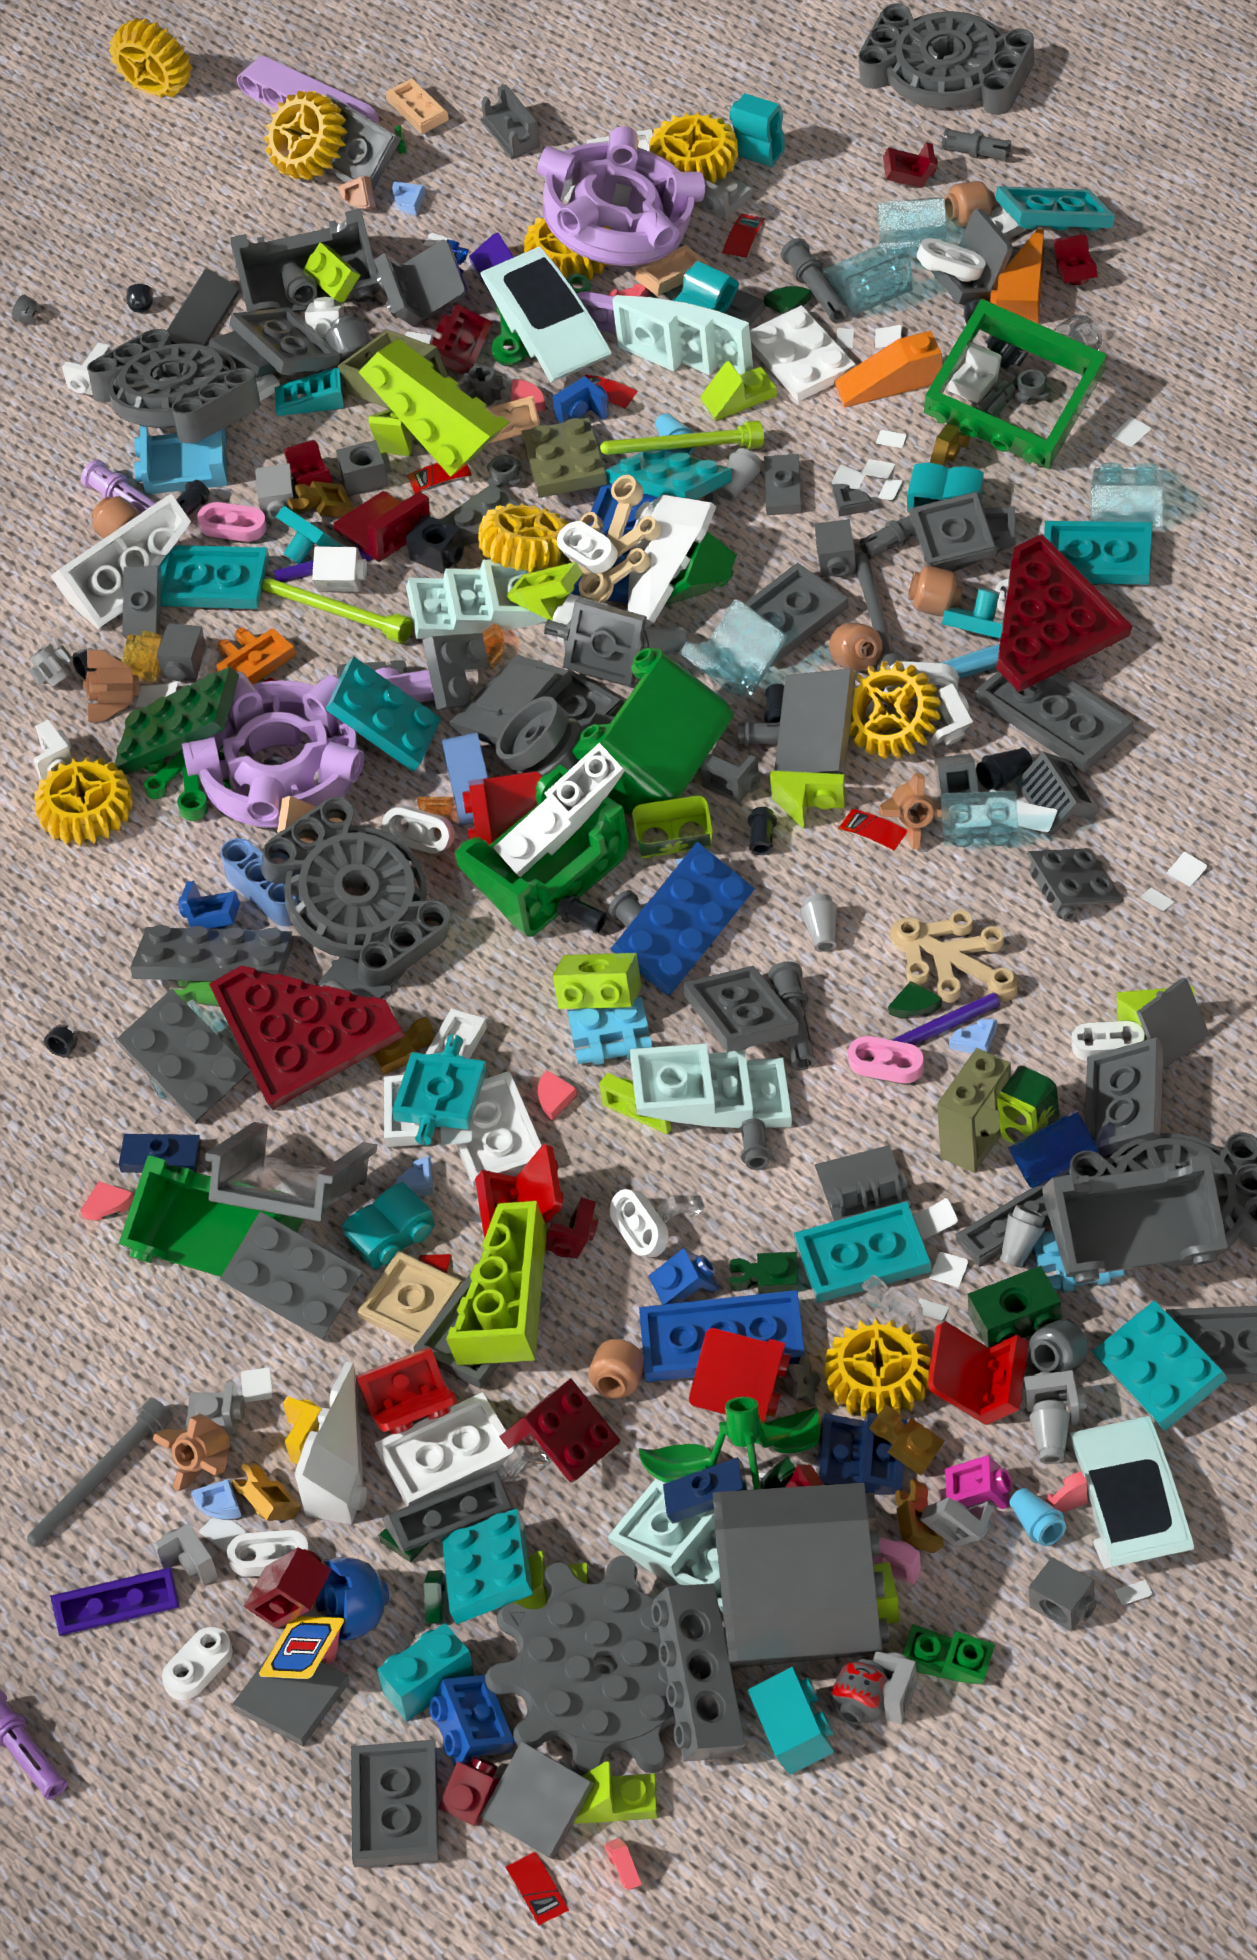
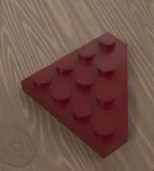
[996,534,1133,692]
[209,965,405,1110]

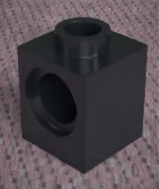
[406,514,464,574]

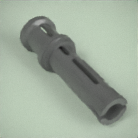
[780,238,850,323]
[768,961,816,1071]

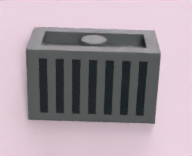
[1015,751,1100,835]

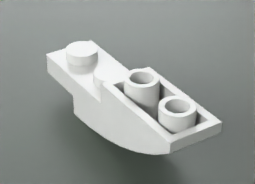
[493,743,625,877]

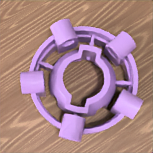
[537,126,705,266]
[182,672,364,828]

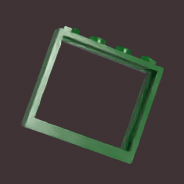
[924,299,1107,469]

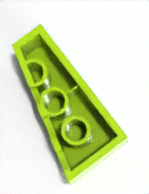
[358,338,510,477]
[446,1201,547,1365]

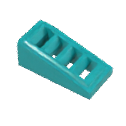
[274,368,344,416]

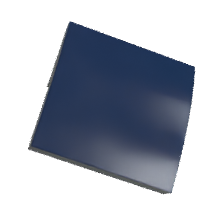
[816,1412,907,1495]

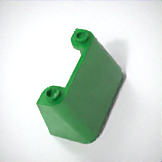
[572,648,734,814]
[455,765,629,937]
[118,1155,304,1277]

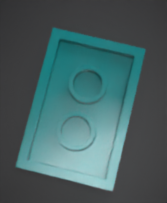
[995,186,1115,231]
[606,450,732,500]
[1044,521,1152,585]
[160,545,269,609]
[325,656,441,772]
[794,1201,931,1304]
[1092,1300,1228,1431]
[442,1508,533,1625]

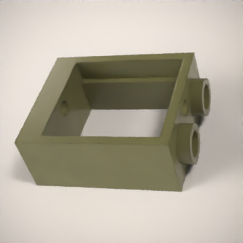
[338,329,448,410]
[937,1048,1011,1173]

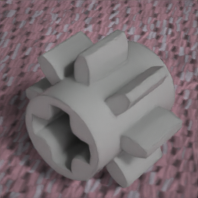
[29,643,73,687]

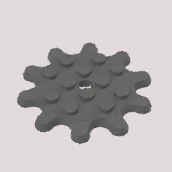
[485,1556,708,1776]

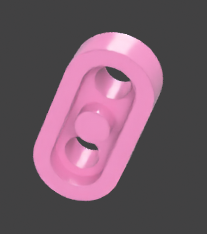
[197,502,267,542]
[848,1036,924,1083]

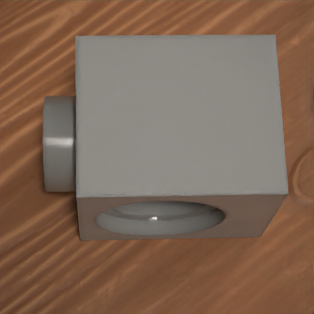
[255,464,297,521]

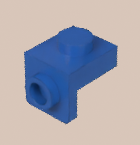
[178,881,240,929]
[648,1248,719,1305]

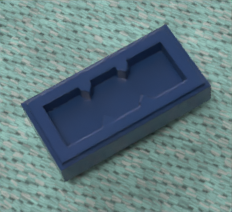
[119,1133,201,1173]
[663,1457,747,1524]

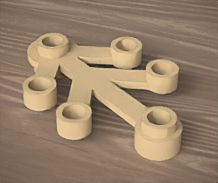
[569,475,662,603]
[890,910,1018,1003]

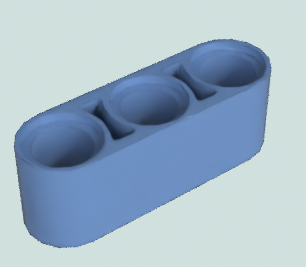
[441,732,488,826]
[220,838,297,927]

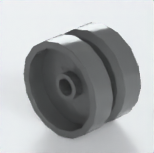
[496,696,585,776]

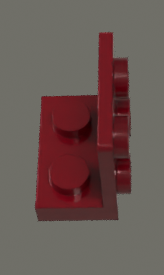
[333,491,430,562]
[499,1378,620,1483]

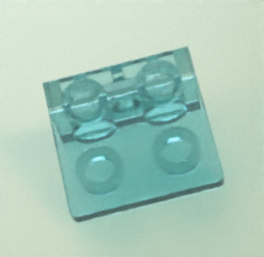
[877,197,947,255]
[822,246,913,316]
[1091,463,1165,528]
[679,599,787,697]
[941,791,1019,847]

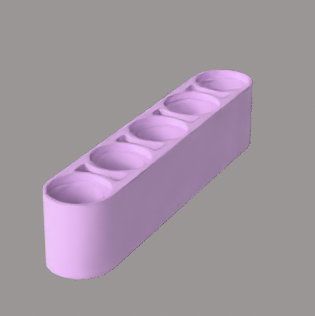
[237,56,379,124]

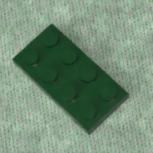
[114,666,239,775]

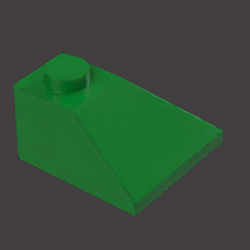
[664,531,737,606]

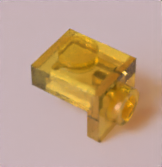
[122,631,162,683]

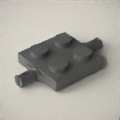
[544,597,664,687]

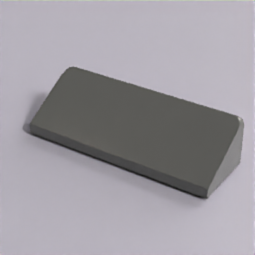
[167,269,239,346]
[382,1471,513,1553]

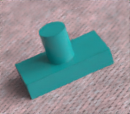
[276,505,344,564]
[942,588,1003,638]

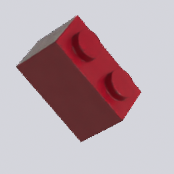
[244,1547,332,1629]

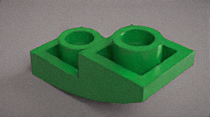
[902,1624,995,1684]

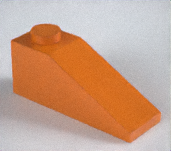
[990,229,1045,324]
[834,331,942,408]

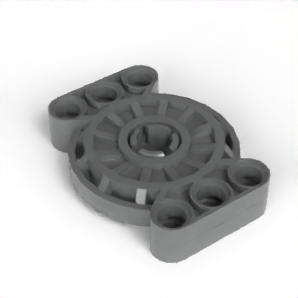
[858,3,1034,115]
[87,329,261,443]
[261,797,451,987]
[1069,1132,1257,1266]

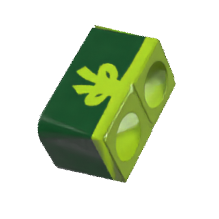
[632,796,713,859]
[997,1066,1060,1153]

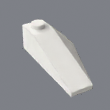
[51,494,191,629]
[628,495,716,627]
[295,1362,367,1524]

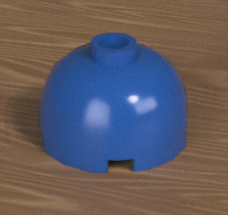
[316,1557,389,1642]

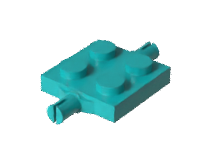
[392,1034,487,1145]

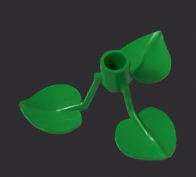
[639,1397,820,1490]

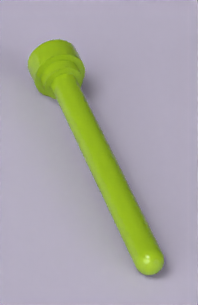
[600,420,764,455]
[262,578,413,644]

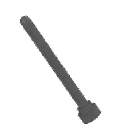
[855,552,904,672]
[27,1397,173,1547]

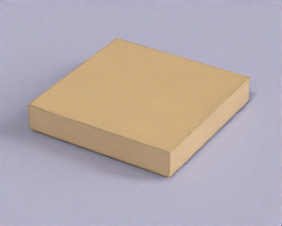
[356,1251,464,1345]

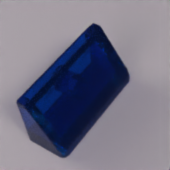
[1008,1110,1099,1188]

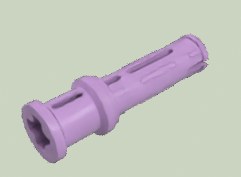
[81,459,156,513]

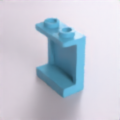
[134,425,228,495]

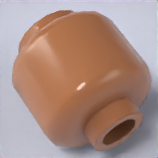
[943,181,996,228]
[91,496,141,539]
[908,566,963,616]
[829,622,883,671]
[588,1339,644,1398]

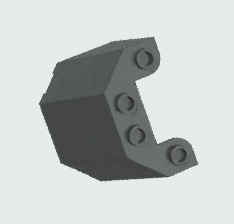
[713,1483,889,1669]

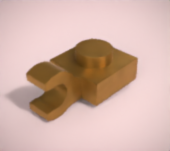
[930,423,971,467]
[287,481,354,517]
[372,1017,435,1075]
[869,1405,945,1476]
[231,1463,302,1521]
[895,1479,944,1553]

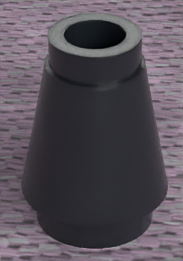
[976,747,1033,790]

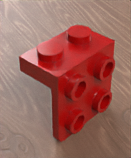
[462,771,542,845]
[475,1144,564,1239]
[928,1321,1029,1425]
[689,1328,791,1425]
[355,1347,458,1434]

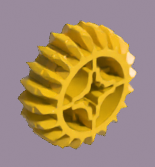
[108,18,193,98]
[263,91,348,180]
[649,111,738,184]
[523,218,610,281]
[478,503,569,573]
[849,661,941,759]
[34,756,133,846]
[824,1317,931,1419]

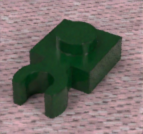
[730,1252,798,1294]

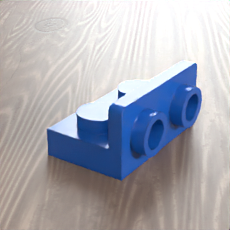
[430,1675,515,1767]

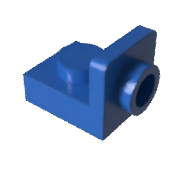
[552,376,609,423]

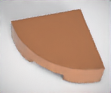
[338,175,376,210]

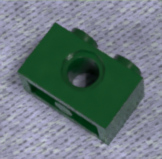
[967,1265,1062,1348]

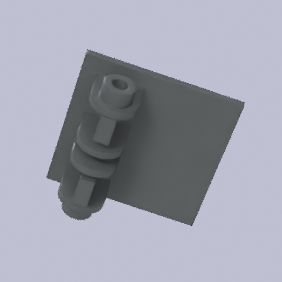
[1027,848,1123,922]
[815,1145,912,1221]

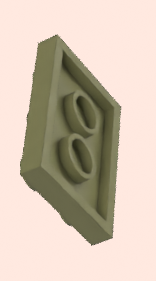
[521,417,607,498]

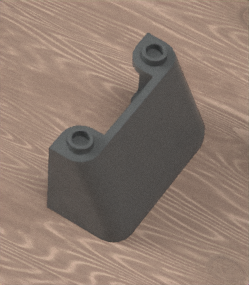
[230,208,380,313]
[1042,1153,1228,1283]

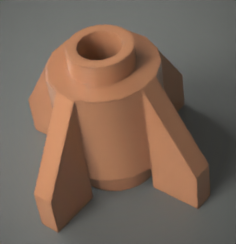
[83,650,139,722]
[879,773,956,849]
[153,1414,230,1491]

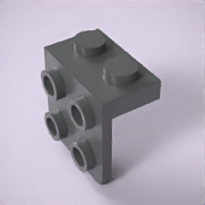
[930,209,1013,305]
[374,240,467,327]

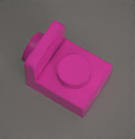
[945,1455,1012,1509]

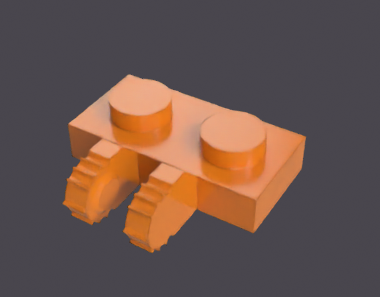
[216,627,296,684]

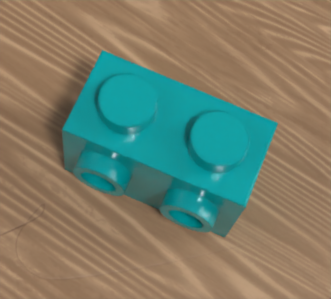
[377,1623,475,1721]
[748,1667,834,1775]

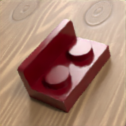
[430,304,493,375]

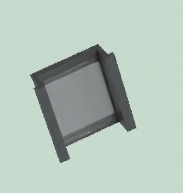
[205,1122,378,1222]

